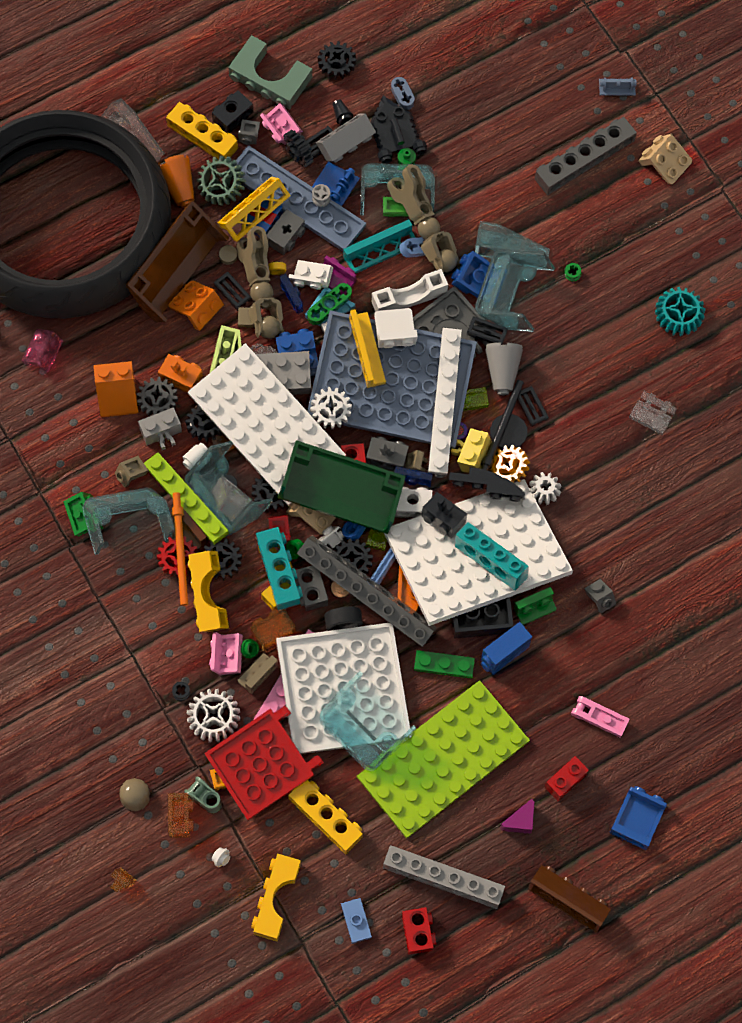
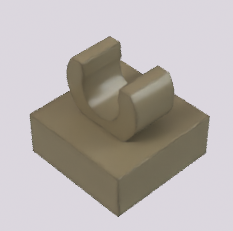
[404,450,428,474]

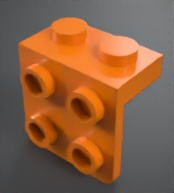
[169,280,224,331]

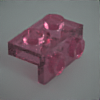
[21,329,63,372]

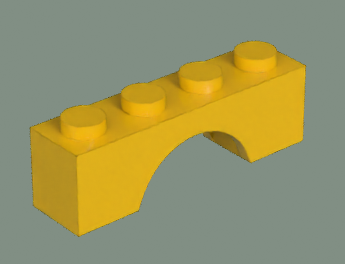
[188,551,229,632]
[251,854,301,941]

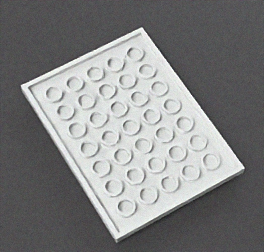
[384,479,573,626]

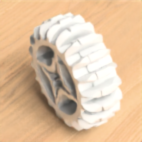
[187,689,240,742]

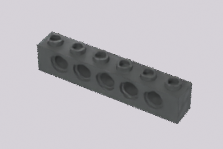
[535,117,637,196]

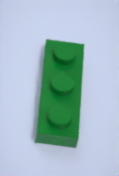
[414,650,475,679]

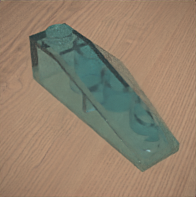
[475,221,550,267]

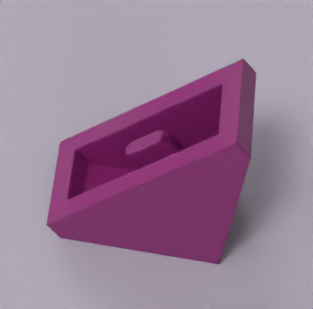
[500,799,534,834]

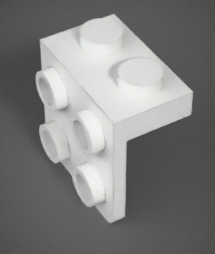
[374,308,418,348]

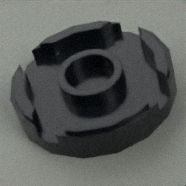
[490,414,528,450]

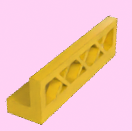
[217,177,291,242]
[349,309,386,388]

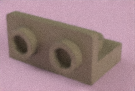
[238,653,278,694]

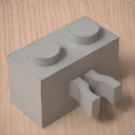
[138,407,182,450]

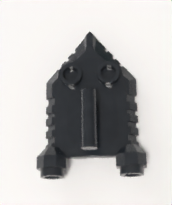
[371,95,427,164]

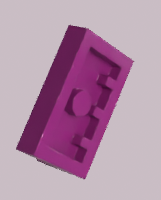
[323,256,356,295]

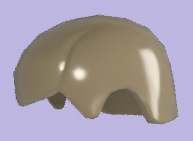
[120,778,150,811]

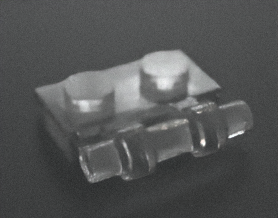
[629,391,677,435]

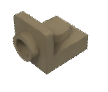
[115,456,148,487]

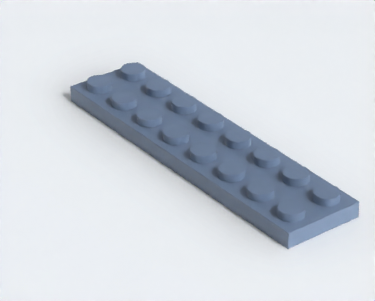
[227,145,366,251]

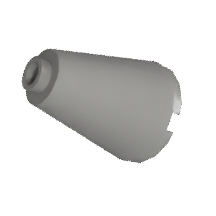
[485,343,523,395]

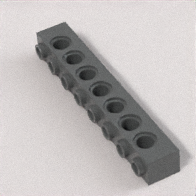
[297,535,437,647]

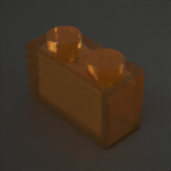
[250,608,296,651]

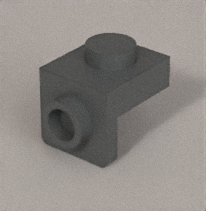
[238,119,260,145]
[584,579,616,613]

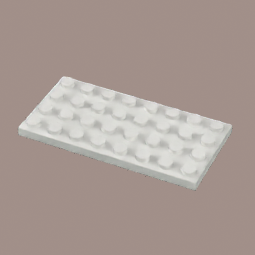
[188,343,346,506]

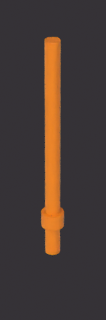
[172,492,188,606]

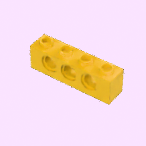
[166,102,238,160]
[288,780,363,855]

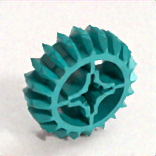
[655,286,705,336]

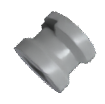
[312,184,330,207]

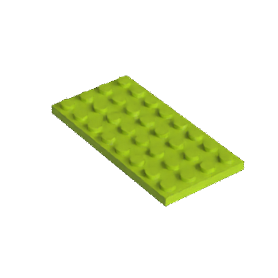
[357,680,530,839]

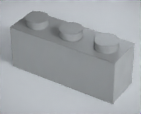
[316,113,376,162]

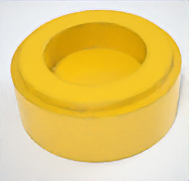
[268,262,286,275]

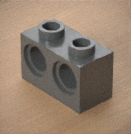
[295,565,328,611]

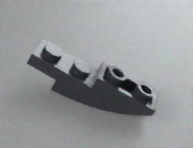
[449,467,525,502]

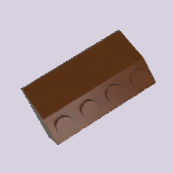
[527,865,611,932]

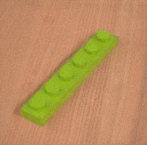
[144,453,229,545]

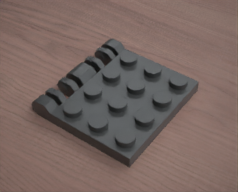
[413,286,498,359]

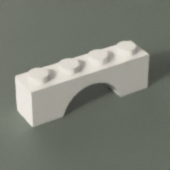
[371,269,448,312]

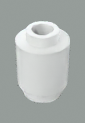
[183,443,211,471]

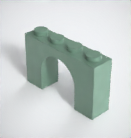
[228,35,312,110]

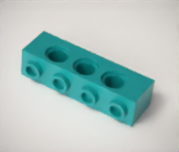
[455,522,529,591]
[256,527,303,610]

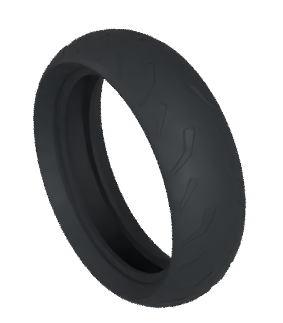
[0,110,171,319]

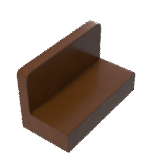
[167,509,208,551]

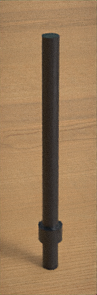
[481,380,524,471]

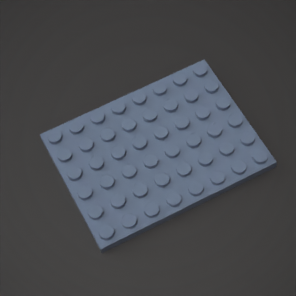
[307,310,477,449]

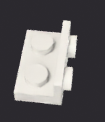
[288,260,334,290]

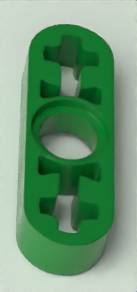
[307,283,352,325]

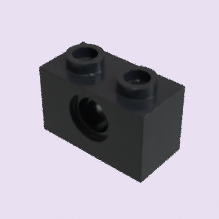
[212,90,254,134]

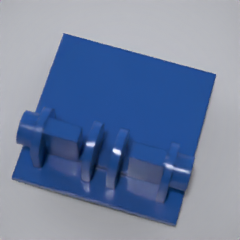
[312,162,360,206]

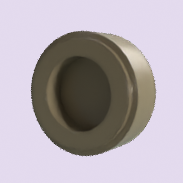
[219,245,238,265]

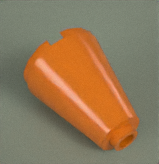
[158,154,195,208]

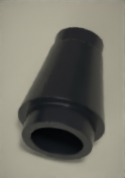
[332,99,353,126]

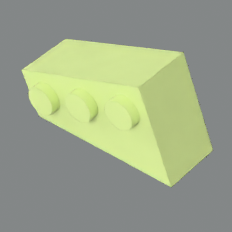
[209,325,242,373]

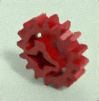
[157,536,198,578]

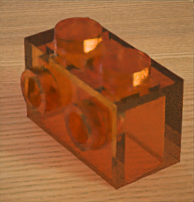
[168,793,194,838]

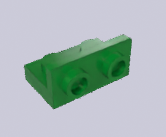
[63,492,103,537]
[514,587,557,625]

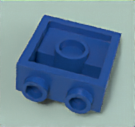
[451,251,503,302]
[276,329,318,369]

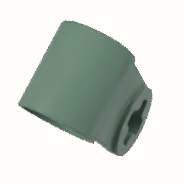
[184,776,222,813]

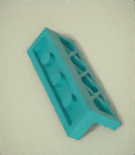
[343,219,416,274]

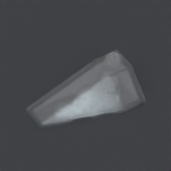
[101,98,165,162]

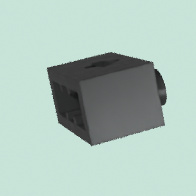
[267,209,306,255]

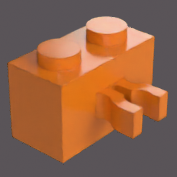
[158,354,203,393]

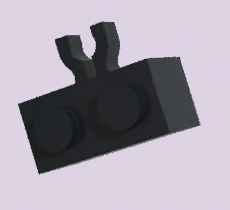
[421,492,467,539]

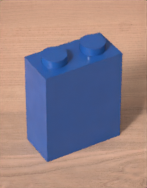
[481,622,532,675]

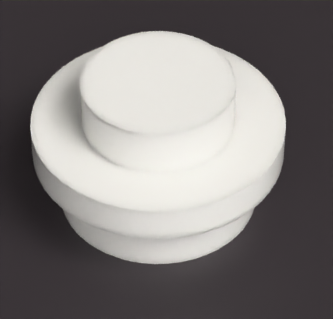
[212,847,230,867]

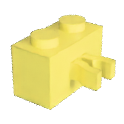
[451,429,492,473]

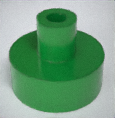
[397,148,416,168]
[286,539,304,559]

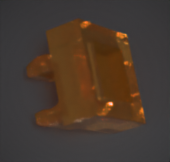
[111,868,137,892]

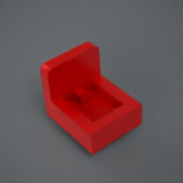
[268,515,291,542]

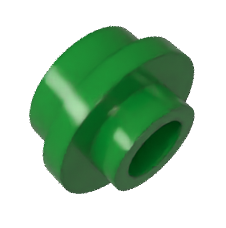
[241,639,259,658]

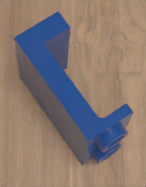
[610,786,667,850]

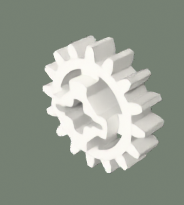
[310,387,352,429]

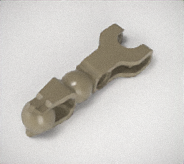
[387,164,460,272]
[237,226,284,339]

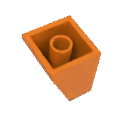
[94,361,138,417]

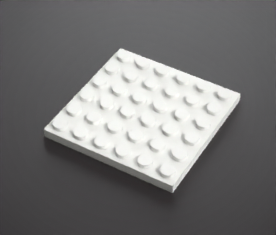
[276,623,411,754]

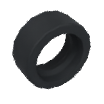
[324,607,363,631]

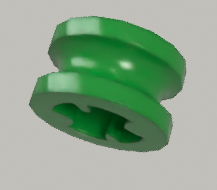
[565,263,581,282]

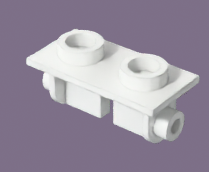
[318,526,344,549]

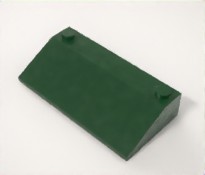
[278,440,406,534]

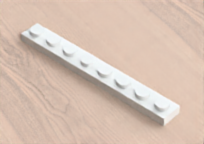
[428,328,462,475]

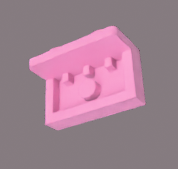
[260,103,303,145]
[209,632,243,675]

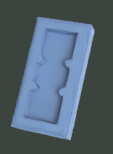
[341,898,372,944]

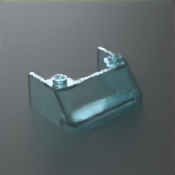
[360,163,435,215]
[475,249,555,332]
[185,441,273,537]
[82,488,175,555]
[319,671,416,771]

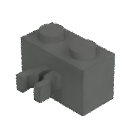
[366,437,409,473]

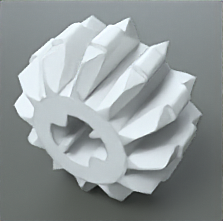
[529,472,561,505]

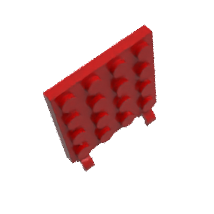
[204,706,324,821]

